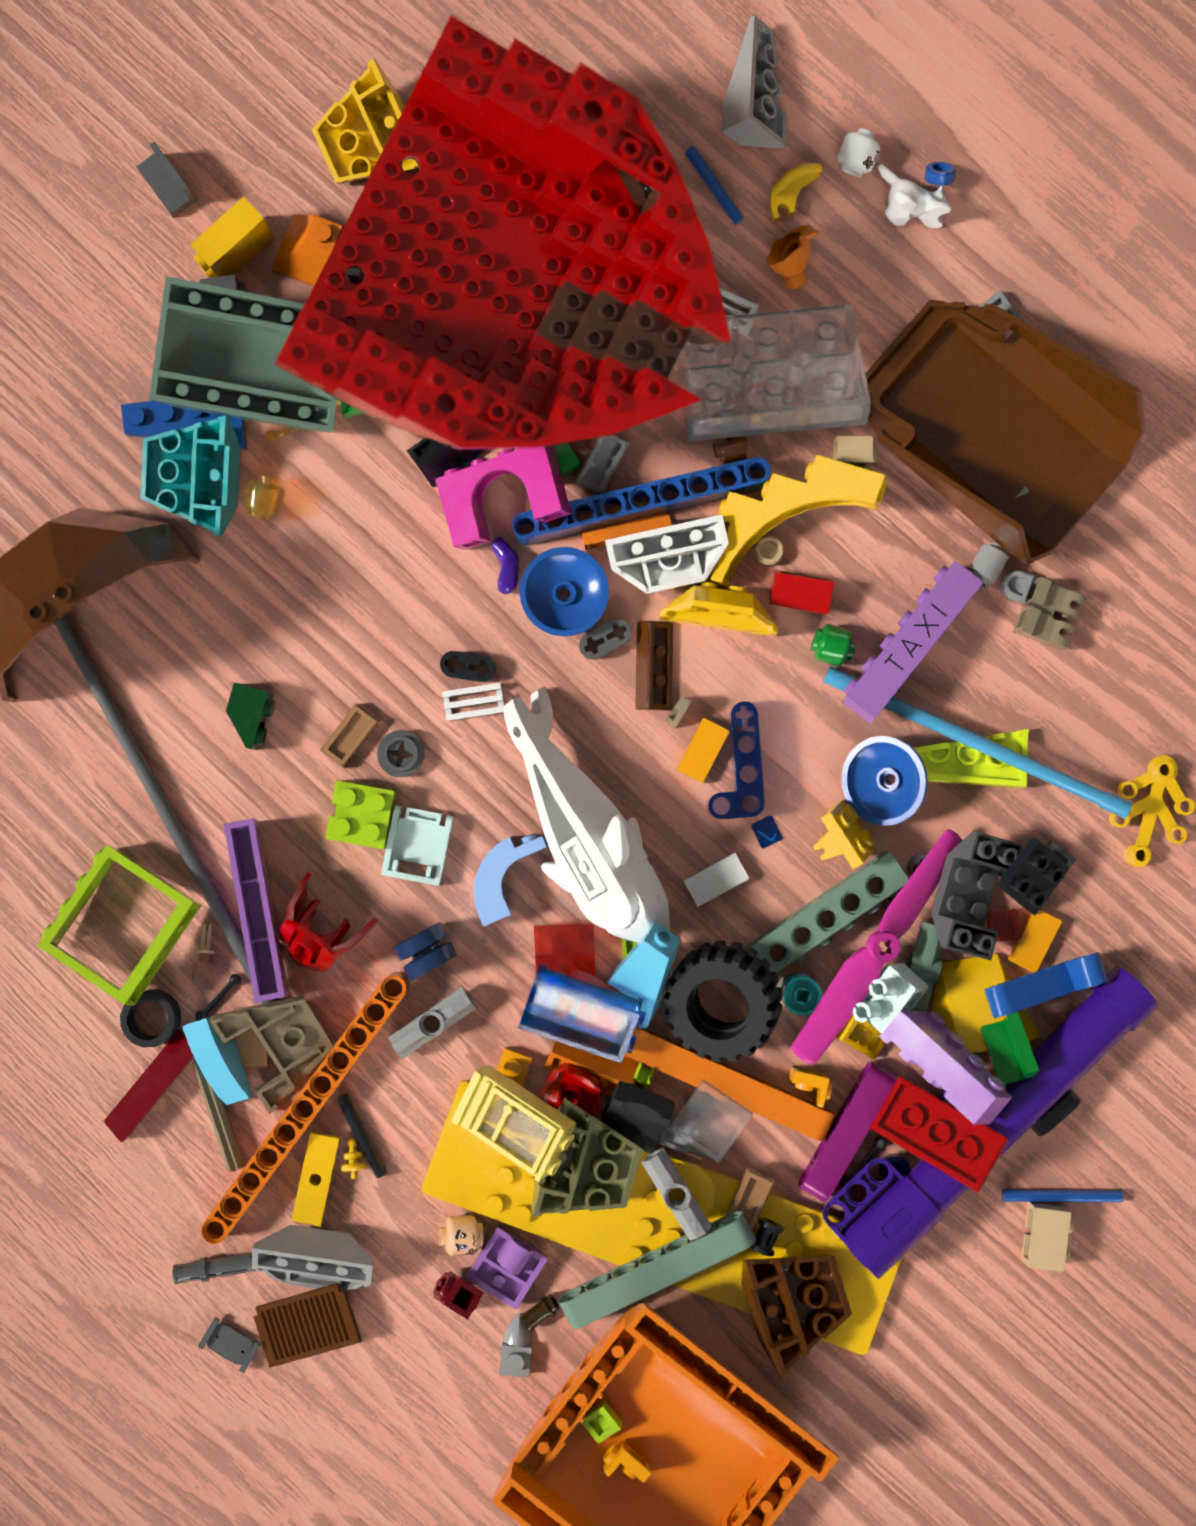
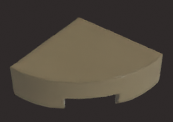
[666,696,692,728]

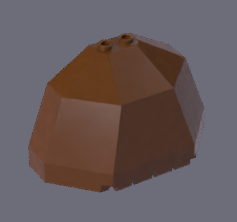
[0,507,201,702]

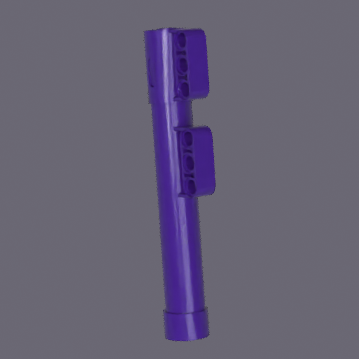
[822,966,1159,1279]

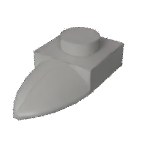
[499,1313,532,1378]

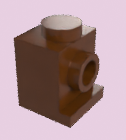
[711,418,748,465]

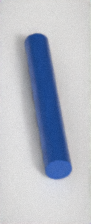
[685,146,744,225]

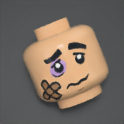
[439,1215,483,1256]

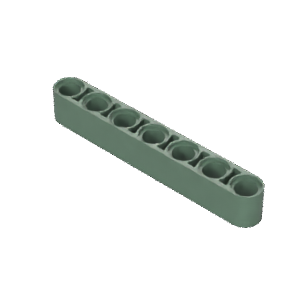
[558,1211,756,1329]

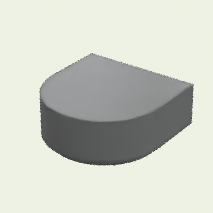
[999,570,1035,605]

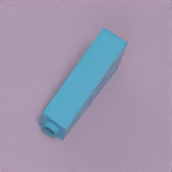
[605,921,681,1030]

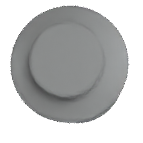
[968,542,1009,588]

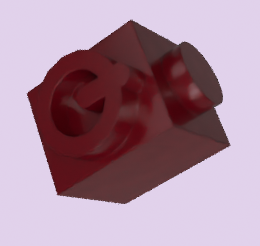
[433,1271,484,1320]

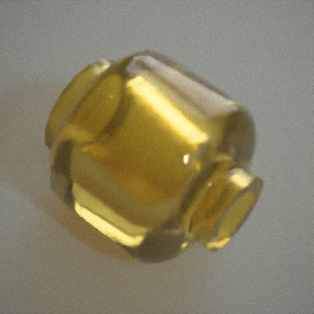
[243,474,285,521]

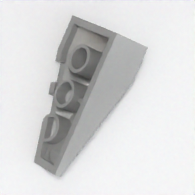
[721,15,787,149]

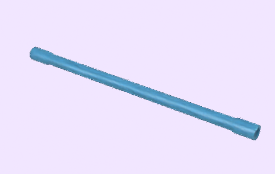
[823,666,1133,819]

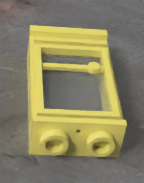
[451,1065,576,1182]

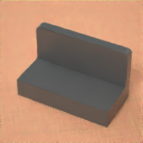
[136,141,197,218]

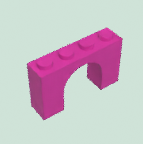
[436,445,572,550]

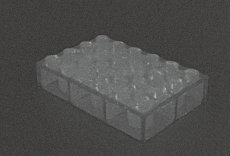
[677,304,871,442]

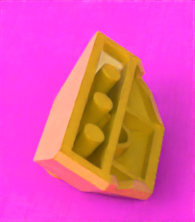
[659,582,779,636]

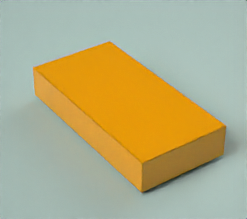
[676,717,729,783]
[1007,910,1062,973]

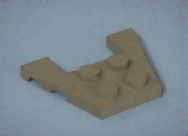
[210,995,334,1114]

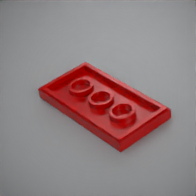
[870,1075,1009,1193]

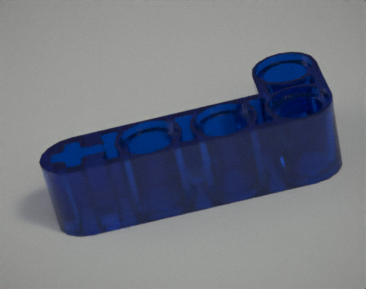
[706,701,765,819]

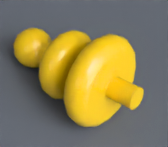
[341,1138,366,1179]

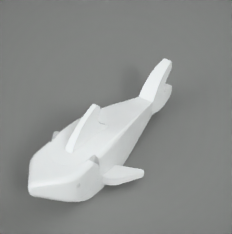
[504,687,670,943]

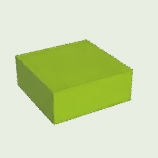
[582,1399,623,1444]

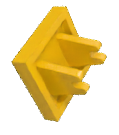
[813,799,875,869]

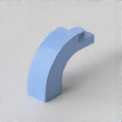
[474,833,547,927]

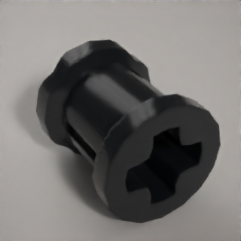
[750,1217,785,1257]

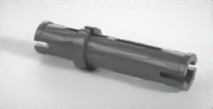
[172,1253,256,1284]

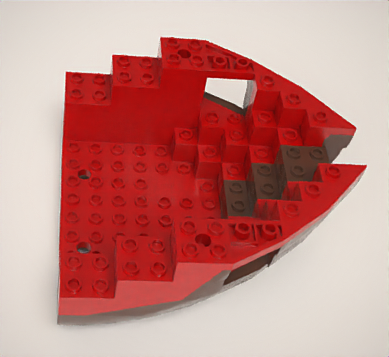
[274,15,731,449]

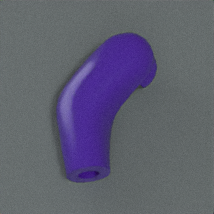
[490,536,520,594]

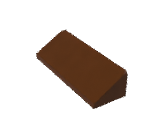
[635,621,673,711]

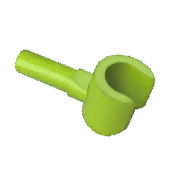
[633,1063,655,1089]

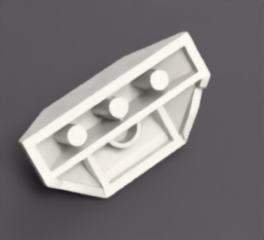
[605,514,729,594]

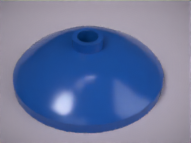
[520,547,609,637]
[842,736,928,825]

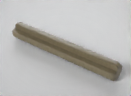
[192,1060,244,1172]

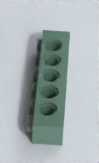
[742,851,909,977]

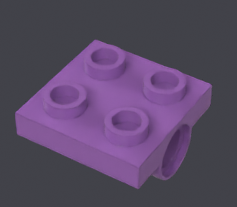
[466,1225,548,1310]

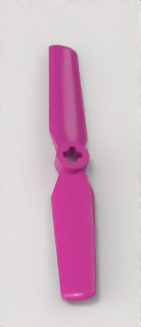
[791,829,962,1065]

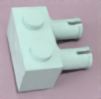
[853,963,929,1033]

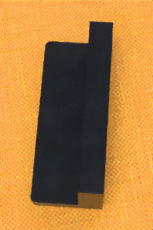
[407,439,488,487]

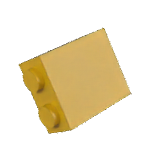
[190,196,275,278]

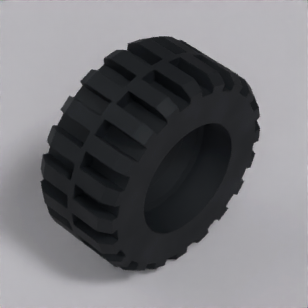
[663,940,783,1062]

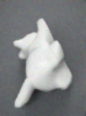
[878,164,952,228]

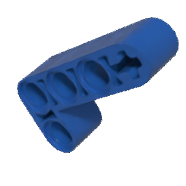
[984,952,1109,1018]

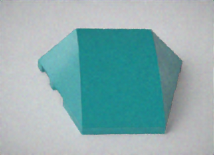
[140,415,241,536]

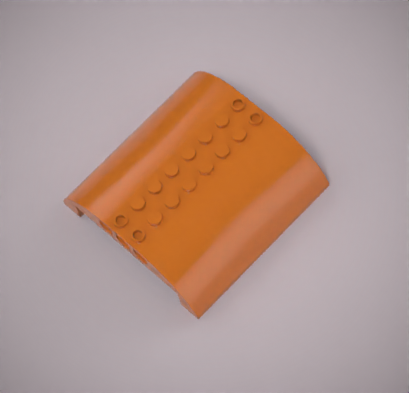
[492,1303,840,1526]

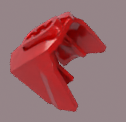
[279,871,379,973]

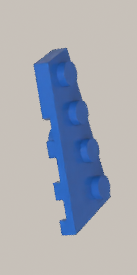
[121,401,248,450]

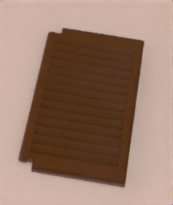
[254,1283,362,1368]

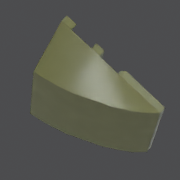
[531,1098,643,1217]

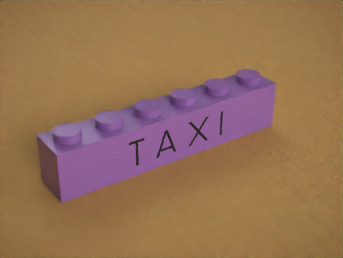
[842,561,984,725]
[223,818,289,1003]

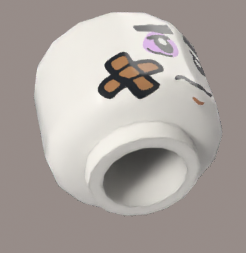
[837,128,881,177]

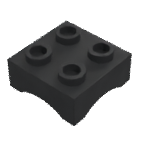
[601,1080,676,1153]

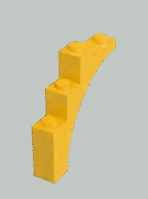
[710,455,889,588]

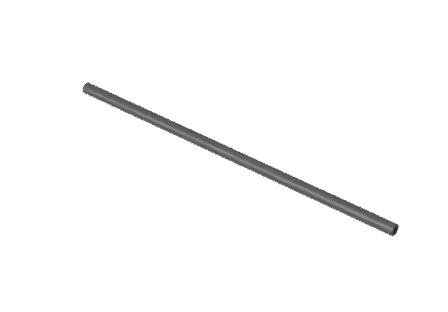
[55,614,278,1004]

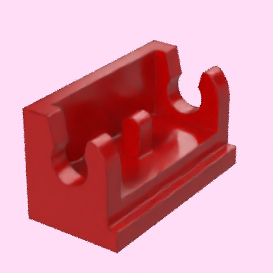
[769,570,834,614]

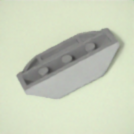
[252,1225,374,1291]

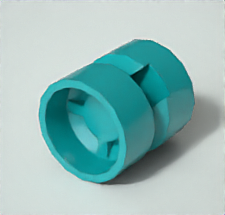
[779,972,822,1015]

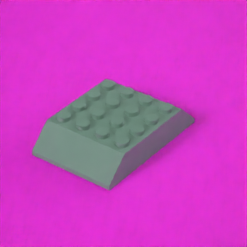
[149,276,337,433]

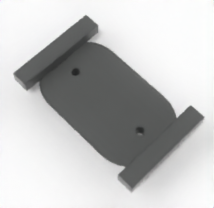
[198,1317,261,1373]

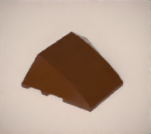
[741,1255,852,1378]

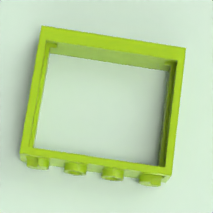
[38,845,202,1006]

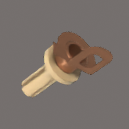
[192,924,215,980]

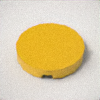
[656,1163,716,1223]

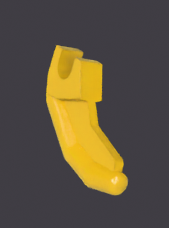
[769,163,822,222]

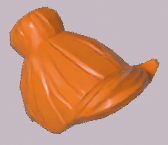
[765,225,819,290]

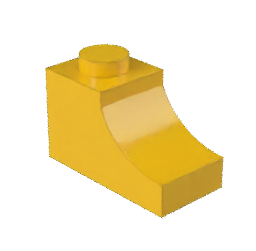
[837,1015,885,1060]

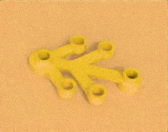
[1109,755,1195,867]

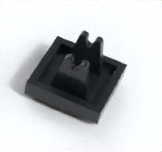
[997,837,1070,916]

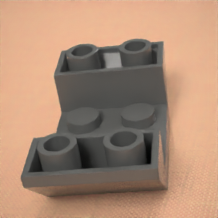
[931,831,1023,960]

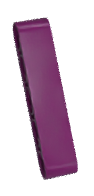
[798,1061,897,1202]

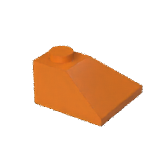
[271,215,343,287]

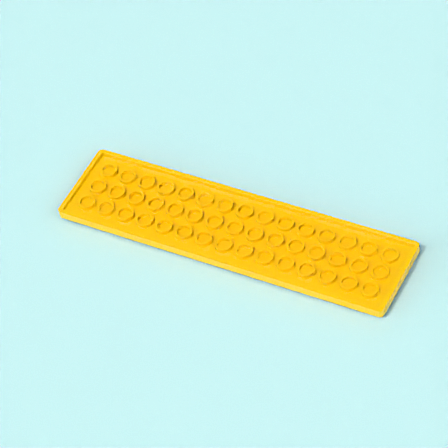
[421,1080,902,1355]

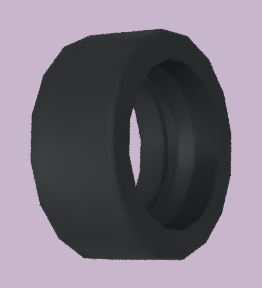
[120,989,181,1048]

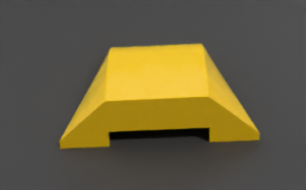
[312,58,418,184]
[931,953,1041,1053]

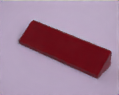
[104,1029,194,1143]

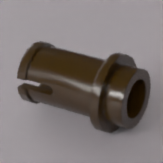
[521,1294,560,1331]

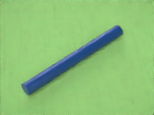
[1002,1190,1123,1203]

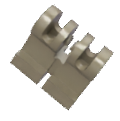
[1013,577,1087,650]

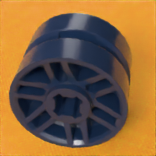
[392,922,458,981]

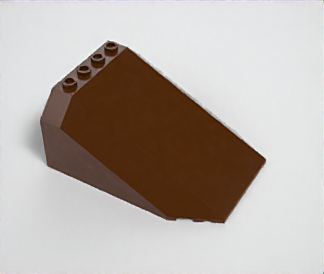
[853,300,1145,564]

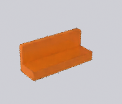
[578,500,672,550]
[544,1028,641,1097]

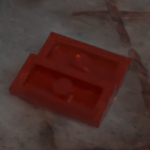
[534,923,595,984]

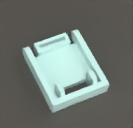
[381,805,454,886]

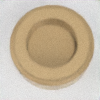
[754,536,784,566]

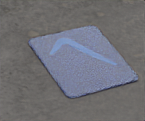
[751,815,783,849]

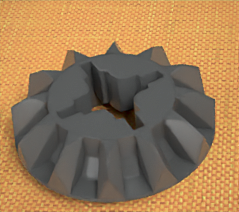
[377,730,425,778]

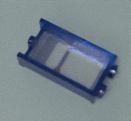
[518,964,646,1063]

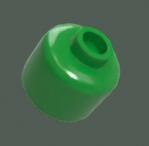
[810,624,857,667]

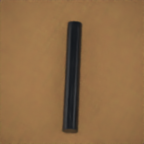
[336,1093,387,1179]

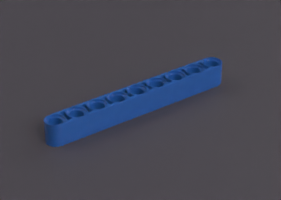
[513,457,771,545]

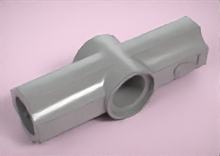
[388,986,477,1059]
[641,1148,712,1241]

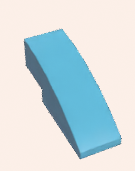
[182,1016,253,1105]

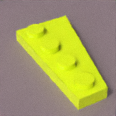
[914,729,1029,789]

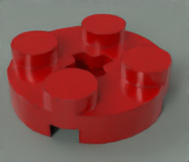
[541,1063,602,1116]

